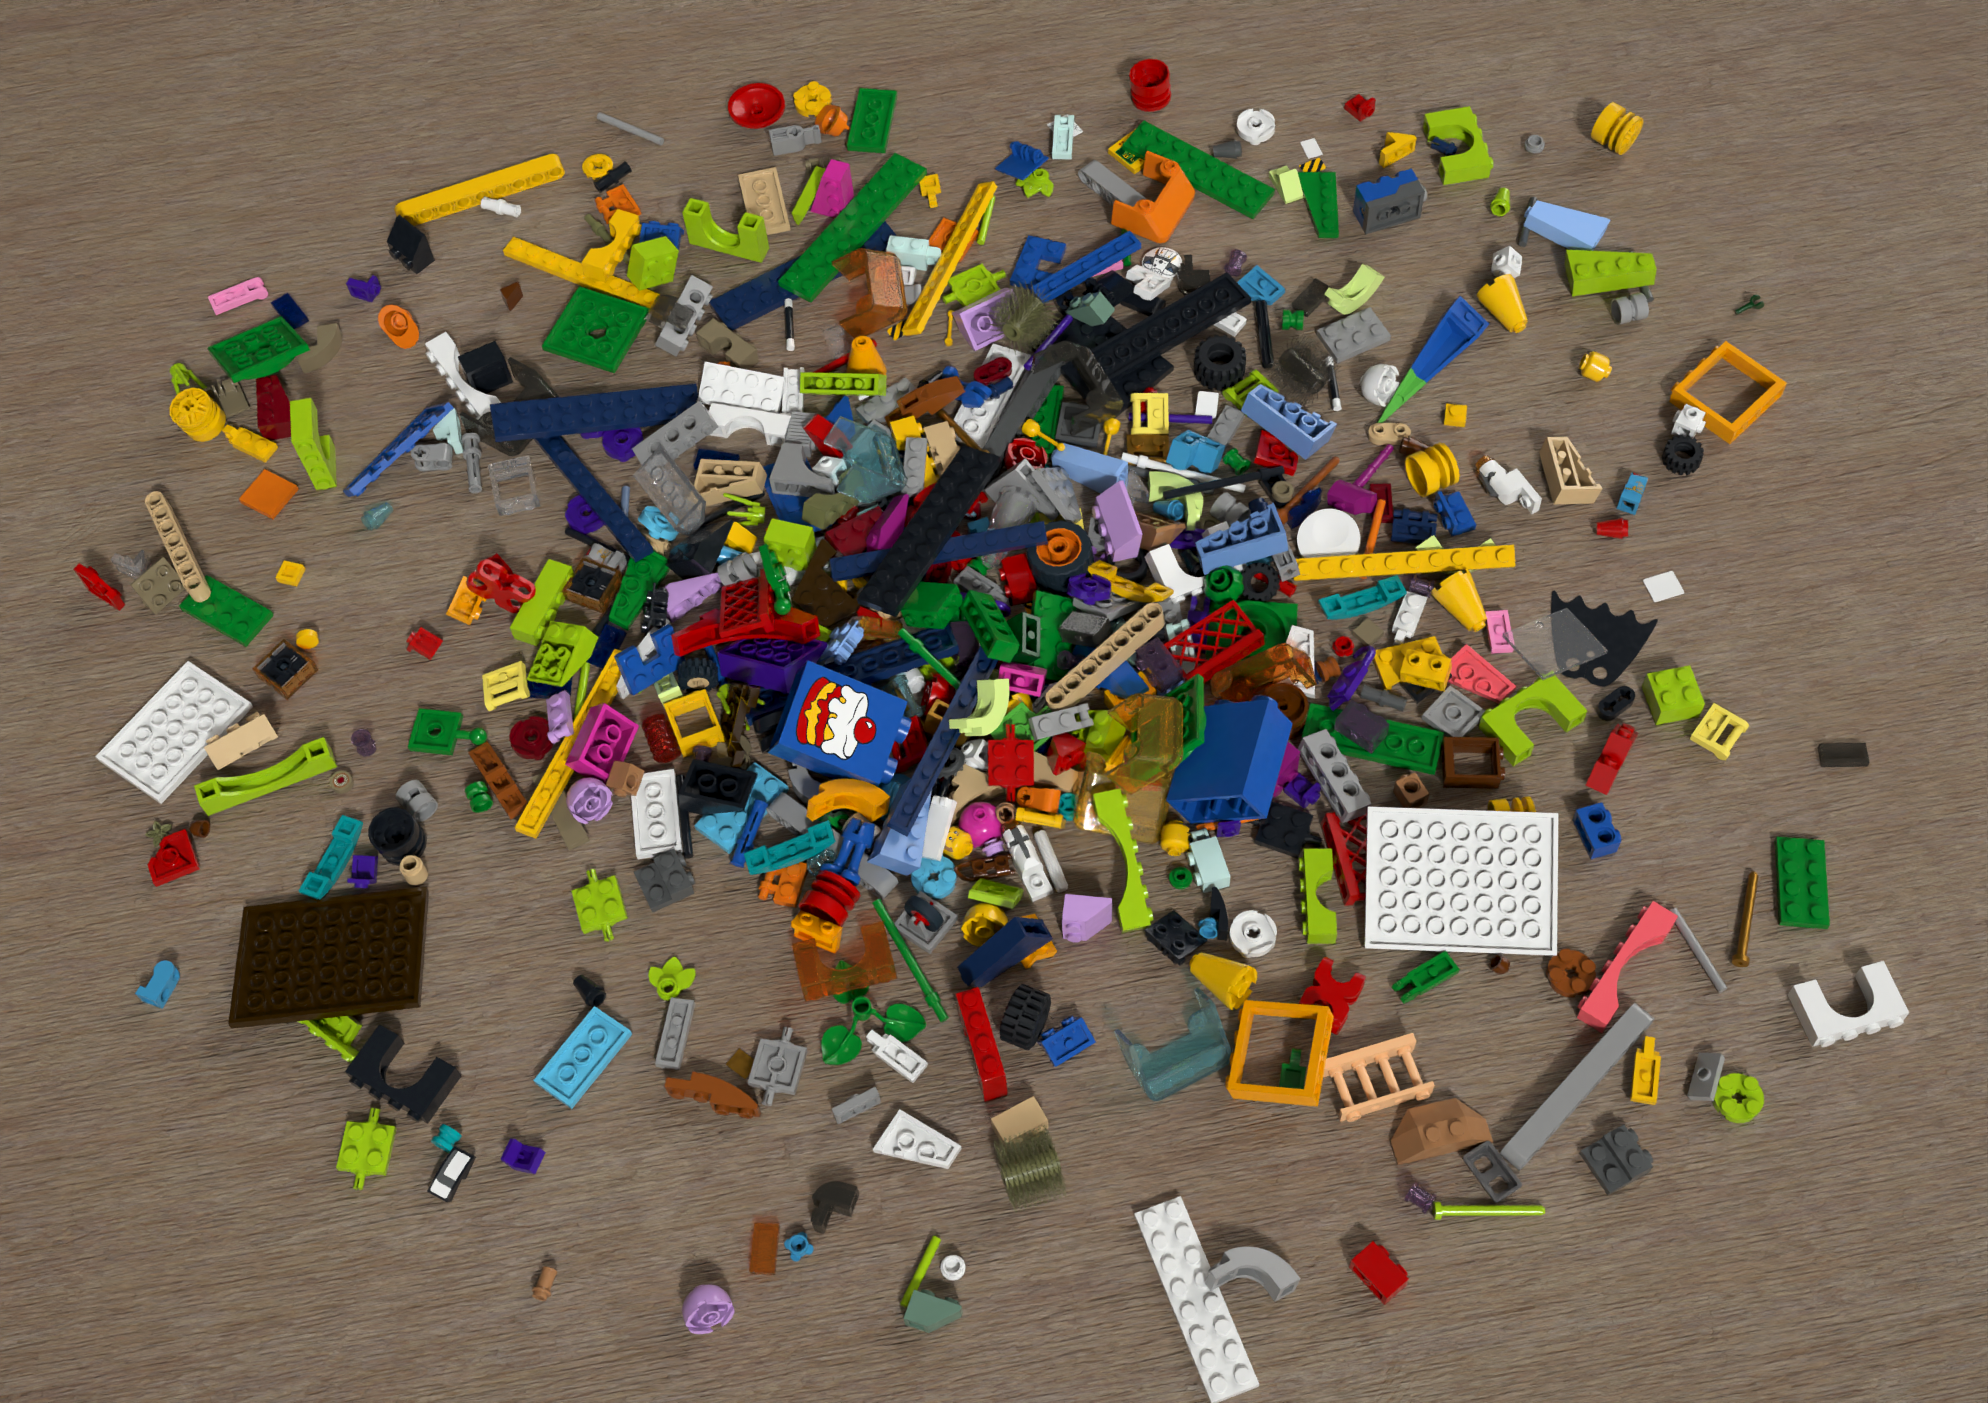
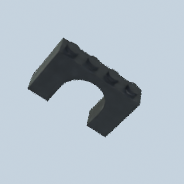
[345,1024,461,1124]

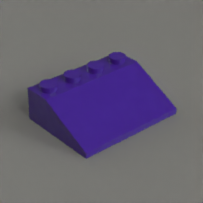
[717,638,827,694]

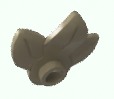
[711,735,752,770]

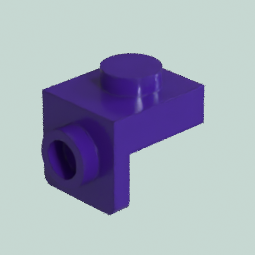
[347,855,378,888]
[501,1138,546,1174]

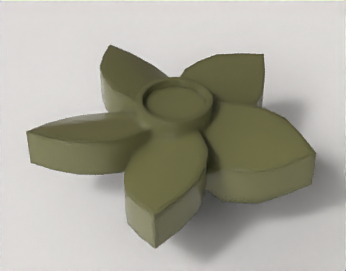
[145,821,172,848]

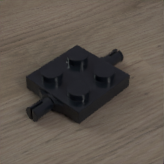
[1248,801,1323,858]

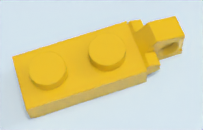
[222,425,278,463]
[1630,1036,1661,1105]

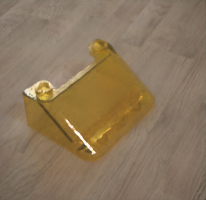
[1073,751,1175,844]

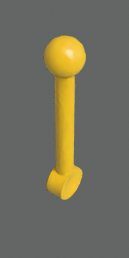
[945,310,954,346]

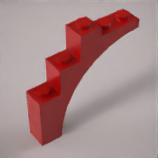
[671,607,820,657]

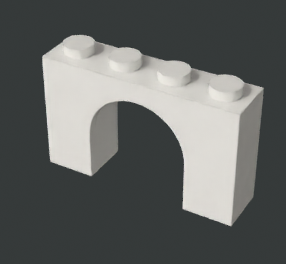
[1145,521,1247,604]
[1788,961,1909,1047]

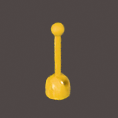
[1103,418,1121,455]
[1022,419,1065,451]

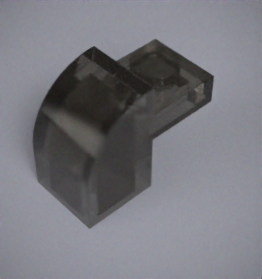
[1177,254,1210,296]
[645,294,694,331]
[810,1181,860,1234]

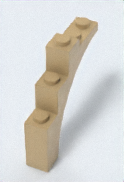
[949,752,1081,827]

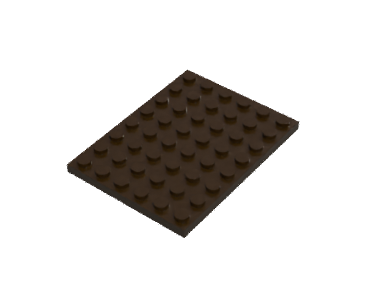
[228,886,429,1029]

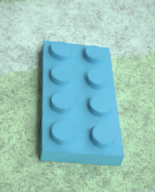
[694,762,789,854]
[533,1006,632,1109]

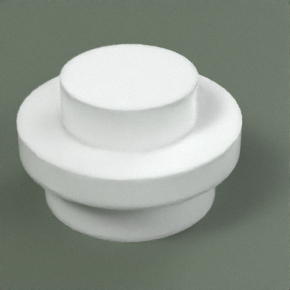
[940,1255,966,1281]

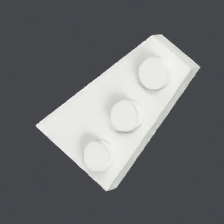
[1272,625,1315,699]
[873,1109,961,1169]

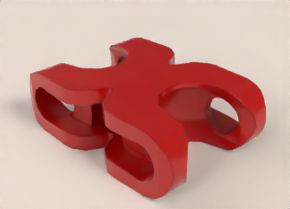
[466,559,536,614]
[1299,956,1366,1035]

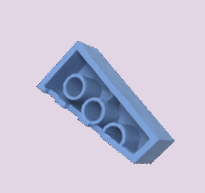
[1241,384,1337,460]
[1195,503,1288,575]
[867,779,932,876]

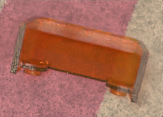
[832,248,907,339]

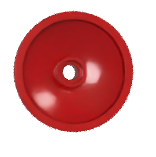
[728,83,785,129]

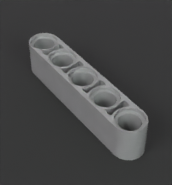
[1078,160,1148,207]

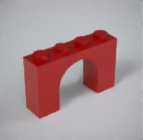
[956,987,1008,1102]

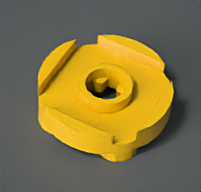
[793,81,832,117]

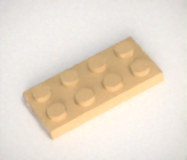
[738,167,791,235]

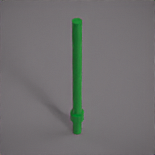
[898,627,977,708]
[872,899,949,1022]

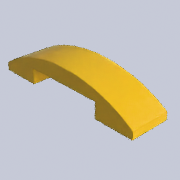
[1088,560,1174,603]

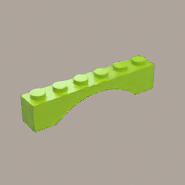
[194,737,337,816]
[1092,789,1153,933]

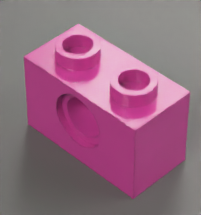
[998,661,1047,697]

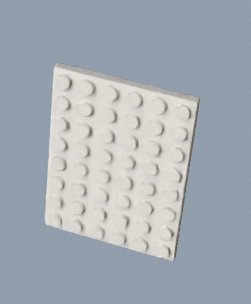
[1364,807,1558,956]

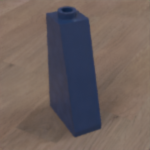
[957,917,1053,987]

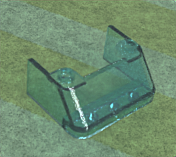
[823,416,908,503]
[1114,987,1232,1101]

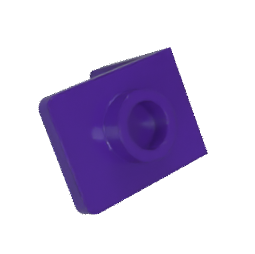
[1215,820,1241,837]

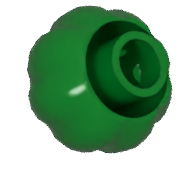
[1203,565,1244,605]

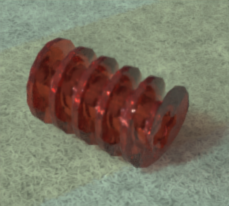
[641,714,682,763]

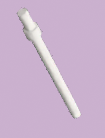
[1121,452,1246,493]

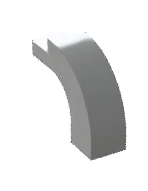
[788,763,849,813]
[1205,1246,1300,1302]

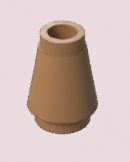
[995,802,1017,825]

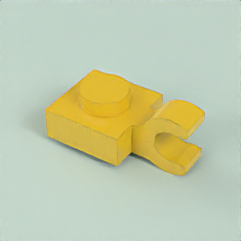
[920,174,941,208]

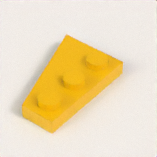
[1373,636,1442,690]

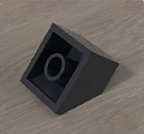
[387,215,435,274]

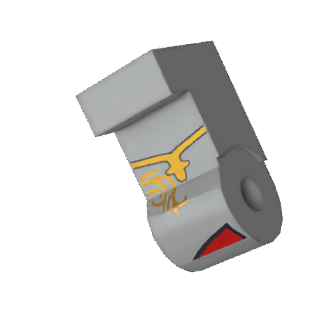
[584,543,628,578]

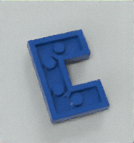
[1010,235,1066,290]
[614,624,686,695]

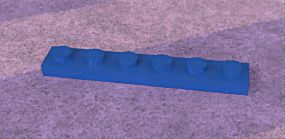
[1030,230,1141,303]

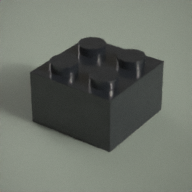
[458,341,513,394]

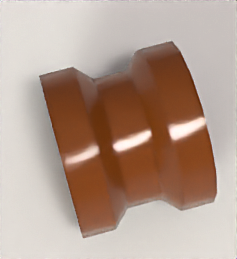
[1315,656,1341,683]

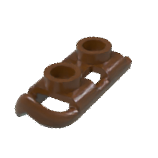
[954,854,1015,882]

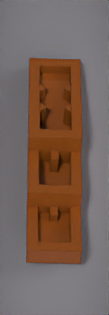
[468,741,528,820]

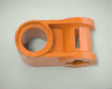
[1017,787,1061,813]

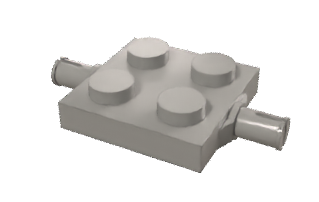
[748,1027,807,1106]

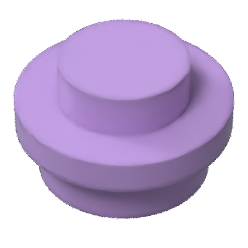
[981,838,1004,857]

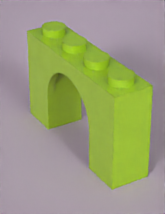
[1423,106,1493,185]
[682,198,769,263]
[290,398,337,490]
[1479,672,1587,766]

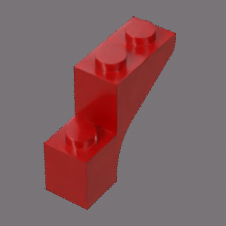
[1586,723,1639,795]

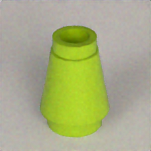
[1490,188,1510,216]

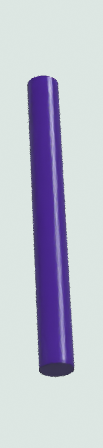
[1024,315,1073,371]
[1129,413,1212,424]

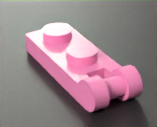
[208,277,268,315]

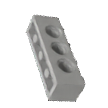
[655,275,713,357]
[632,401,718,475]
[1298,729,1372,824]

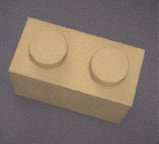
[991,1096,1049,1151]

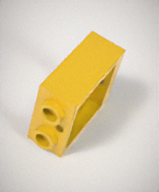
[663,689,725,758]

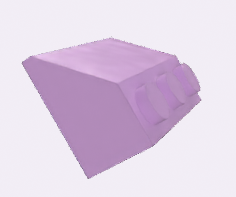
[952,288,1019,351]
[1092,480,1143,562]

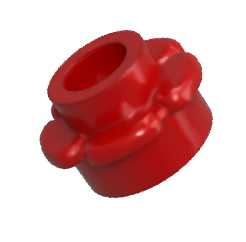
[1332,636,1354,657]

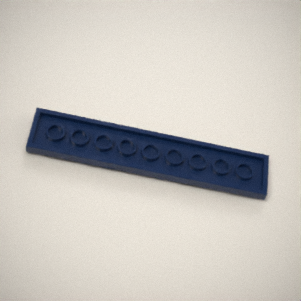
[709,221,897,331]
[490,384,699,442]
[746,623,960,726]

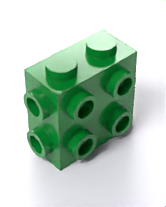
[901,582,963,629]

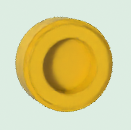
[296,629,319,649]

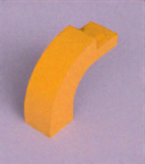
[806,779,890,822]

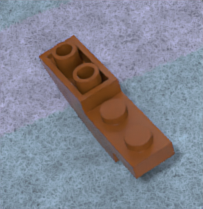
[884,376,965,431]
[665,1071,761,1119]

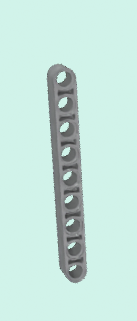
[1500,1003,1655,1171]

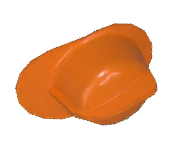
[815,105,850,137]
[378,304,419,349]

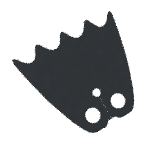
[1551,590,1658,687]

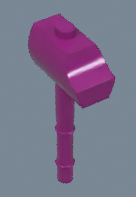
[1327,444,1394,515]

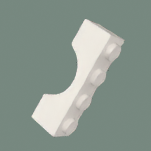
[709,403,791,447]

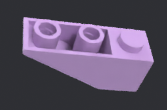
[664,573,723,623]

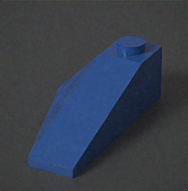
[1069,630,1149,701]

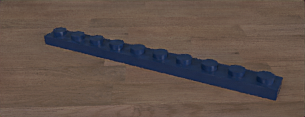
[533,436,654,563]
[830,521,1048,582]
[887,646,998,837]

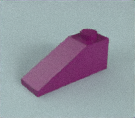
[866,494,909,552]

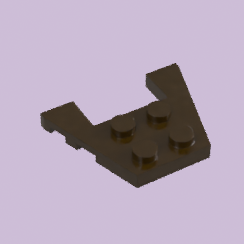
[792,538,867,628]
[720,683,760,769]

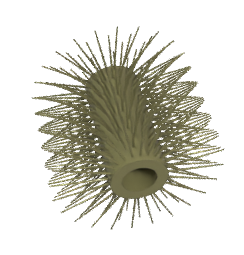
[986,280,1061,355]
[994,1125,1067,1212]

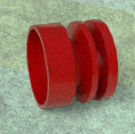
[1129,59,1172,112]
[799,870,861,927]

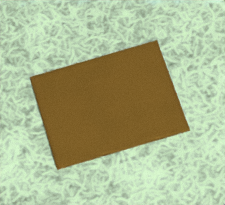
[725,1048,754,1079]

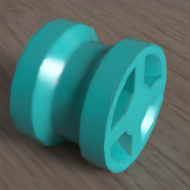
[1058,793,1080,821]
[431,1124,462,1153]

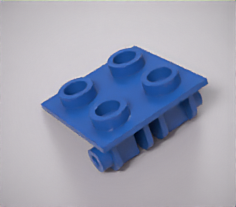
[995,141,1049,180]

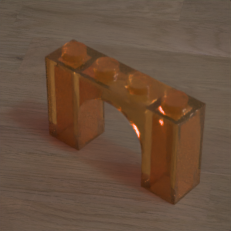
[792,921,897,1002]

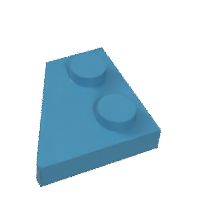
[1237,265,1285,305]

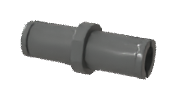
[1360,685,1407,711]

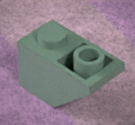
[1066,292,1115,326]
[903,1289,963,1333]

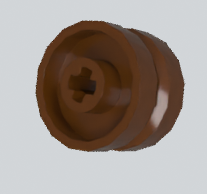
[1261,683,1309,740]

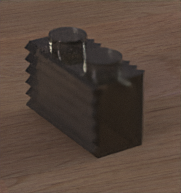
[1058,610,1113,648]

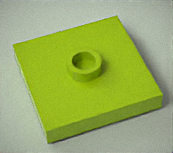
[968,878,1024,909]

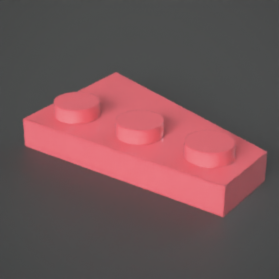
[1448,644,1516,704]

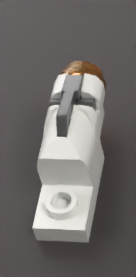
[1475,455,1542,514]
[1001,819,1053,902]

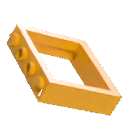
[1669,341,1787,444]
[1225,1000,1334,1107]

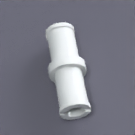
[481,197,521,218]

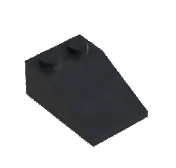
[666,519,734,580]
[678,759,758,815]

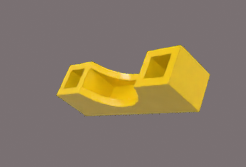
[582,209,642,283]
[890,416,940,488]

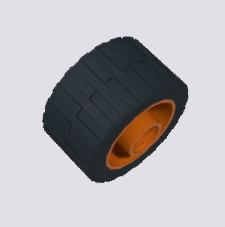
[1027,521,1094,594]

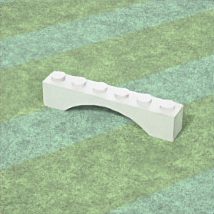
[425,332,501,434]

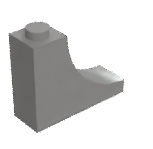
[769,443,835,497]
[985,458,1060,521]

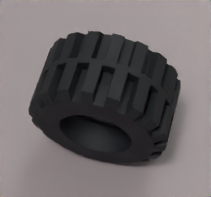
[1194,335,1246,391]
[1000,984,1051,1051]

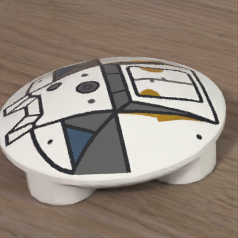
[1142,247,1182,281]

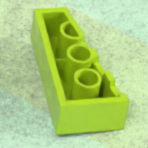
[1564,250,1657,297]

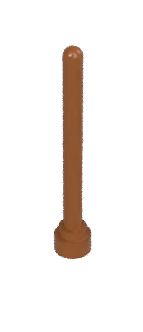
[1276,456,1340,525]

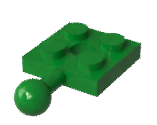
[759,544,791,615]
[408,708,487,756]

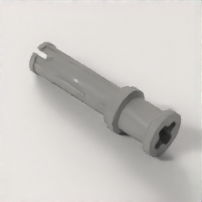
[461,433,482,493]

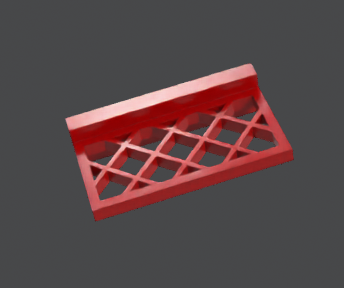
[719,568,775,638]
[1160,599,1265,683]
[1321,812,1367,906]

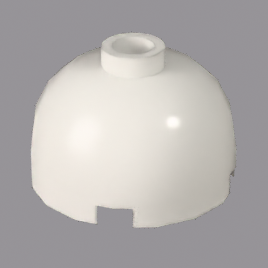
[1360,364,1399,407]

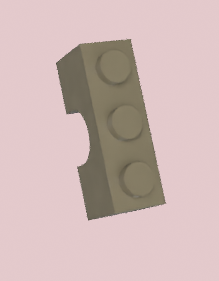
[696,318,759,370]

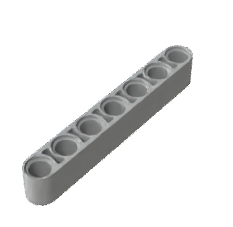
[766,792,899,900]

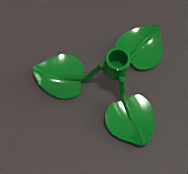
[821,960,927,1065]

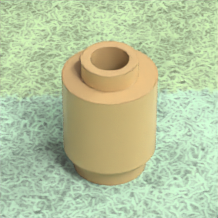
[400,855,428,886]

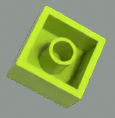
[627,236,679,291]
[763,518,817,571]
[1642,665,1705,725]

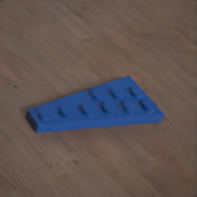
[343,402,454,497]

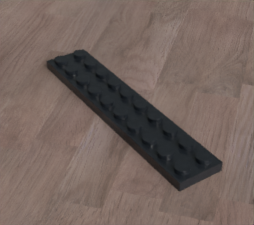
[1060,272,1251,399]
[857,445,1001,617]

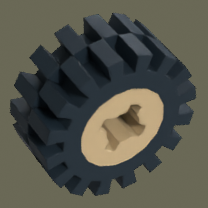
[678,658,718,692]

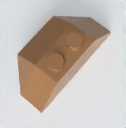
[1135,511,1186,552]
[1390,1098,1493,1165]

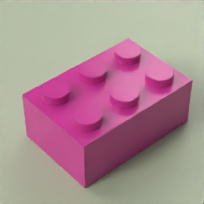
[565,703,639,785]

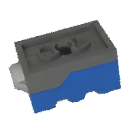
[1353,168,1427,235]

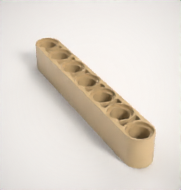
[145,491,211,602]
[1045,602,1165,712]

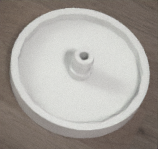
[1297,509,1360,558]

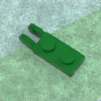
[1392,951,1460,1004]

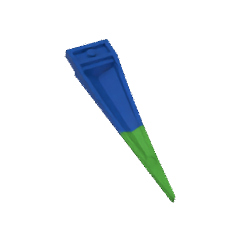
[1377,296,1489,423]

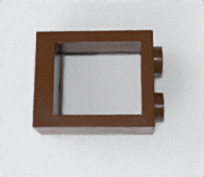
[1441,737,1505,789]

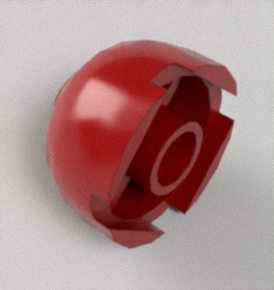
[1004,438,1047,470]
[921,672,956,716]

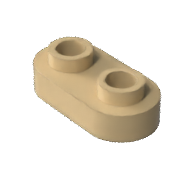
[1368,423,1411,445]

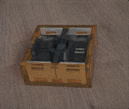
[562,557,623,614]
[252,639,318,700]

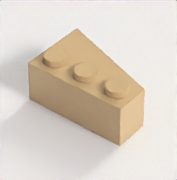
[923,421,960,477]
[1539,437,1603,504]
[691,459,767,508]
[204,712,278,770]

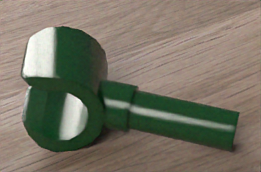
[1735,295,1764,315]

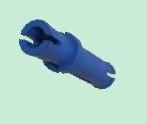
[730,799,768,868]

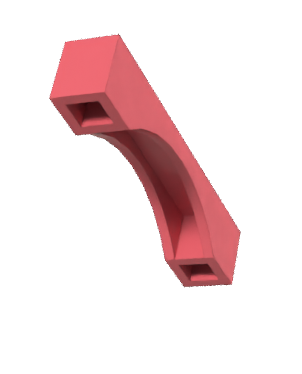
[1577,901,1678,1033]

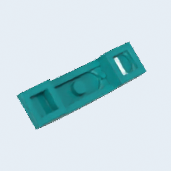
[1318,575,1407,620]
[298,815,363,900]
[744,820,836,875]

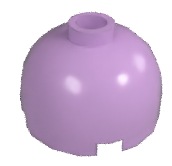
[566,777,613,824]
[682,1284,735,1334]

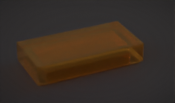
[749,1223,780,1275]

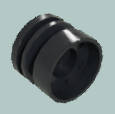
[368,807,427,866]

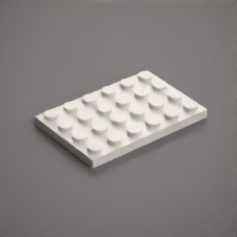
[95,661,253,804]

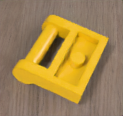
[1015,807,1066,829]

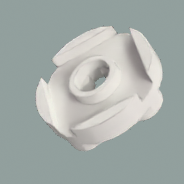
[1236,109,1275,145]
[1229,910,1277,958]

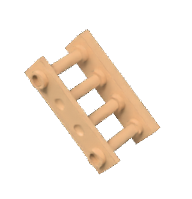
[1323,1033,1435,1122]

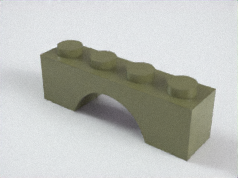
[802,467,872,530]

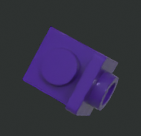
[346,275,381,303]
[1284,773,1321,809]

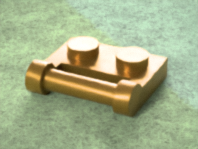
[1127,434,1170,466]

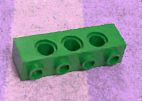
[960,590,1020,663]

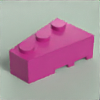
[810,159,854,219]

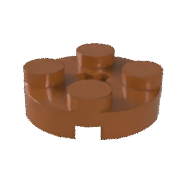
[1546,949,1596,998]

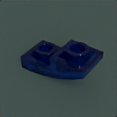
[1287,487,1322,530]
[586,624,627,669]
[527,676,573,699]

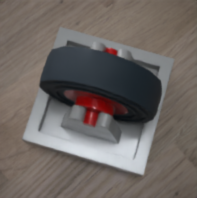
[894,891,958,954]

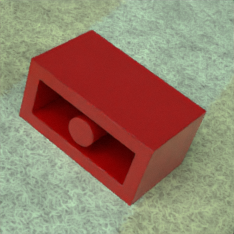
[998,553,1037,605]
[1349,1241,1409,1305]

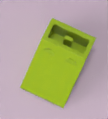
[526,621,599,687]
[1046,710,1127,763]

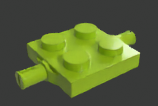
[942,264,1006,307]
[571,869,628,941]
[336,1108,396,1190]

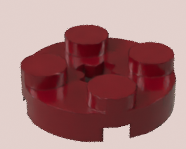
[509,716,554,760]

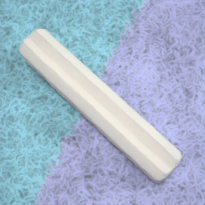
[1034,830,1068,893]

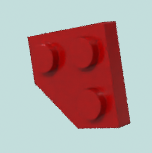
[1253,430,1298,476]
[73,563,125,611]
[147,829,200,887]

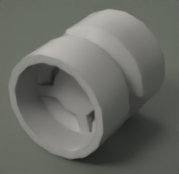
[1611,293,1649,325]
[1210,492,1251,528]
[717,552,759,586]
[395,780,438,822]

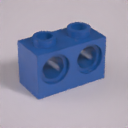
[1572,802,1621,859]

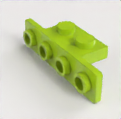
[297,1015,363,1063]

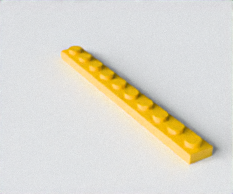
[901,181,997,336]
[503,237,677,320]
[1294,545,1515,581]
[515,649,622,839]

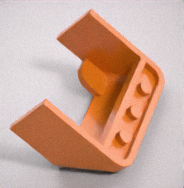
[1111,151,1195,243]

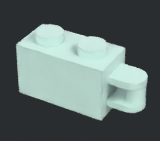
[886,235,941,271]
[1186,828,1230,893]

